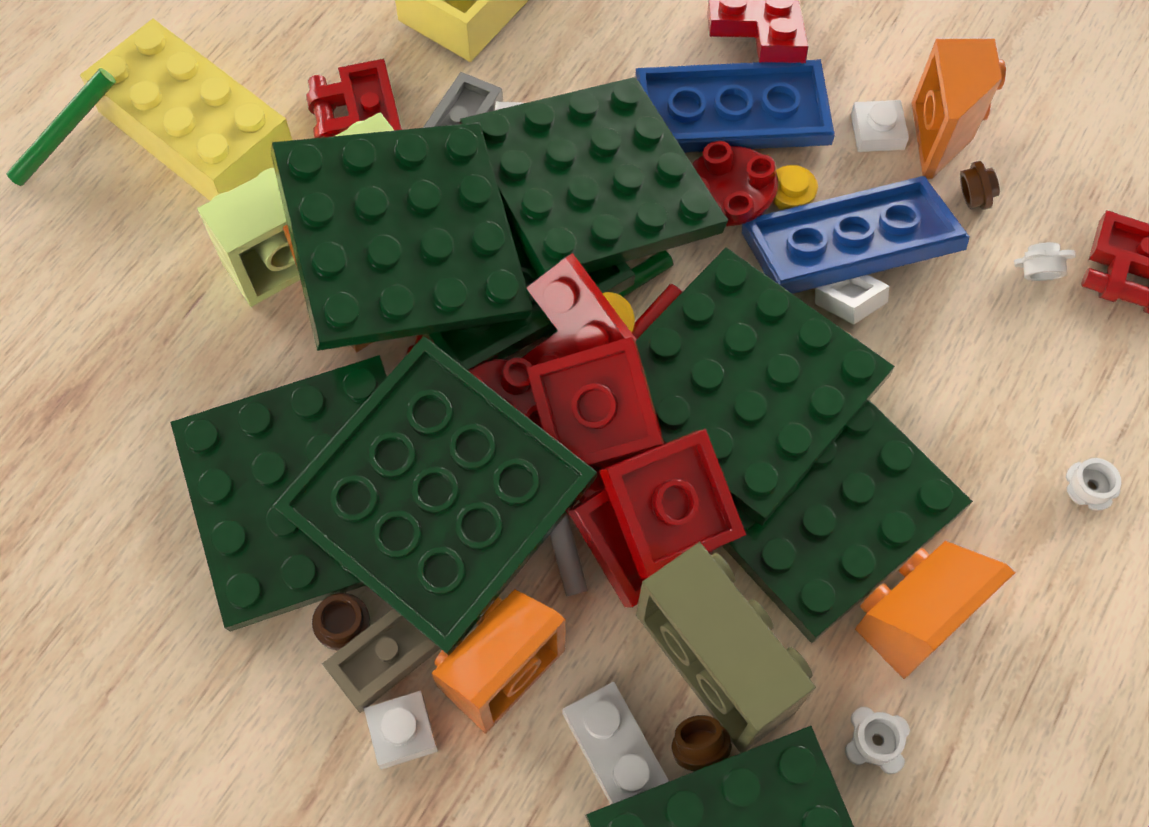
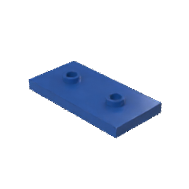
[635,59,835,153]
[742,176,970,294]

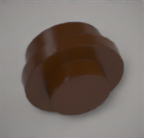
[960,161,1000,210]
[312,593,370,651]
[671,715,732,771]

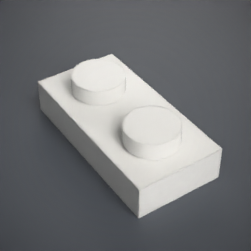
[563,682,669,805]

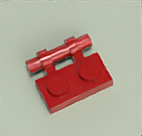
[306,59,402,138]
[1081,210,1149,314]

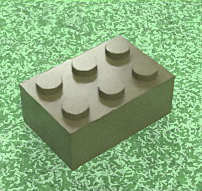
[636,542,816,753]

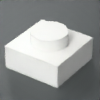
[851,100,909,152]
[815,275,889,325]
[364,691,438,770]

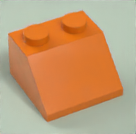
[912,39,1006,179]
[855,541,1016,679]
[431,589,566,734]

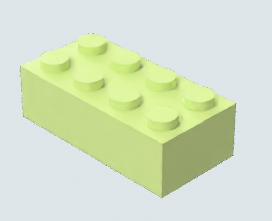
[197,112,394,307]

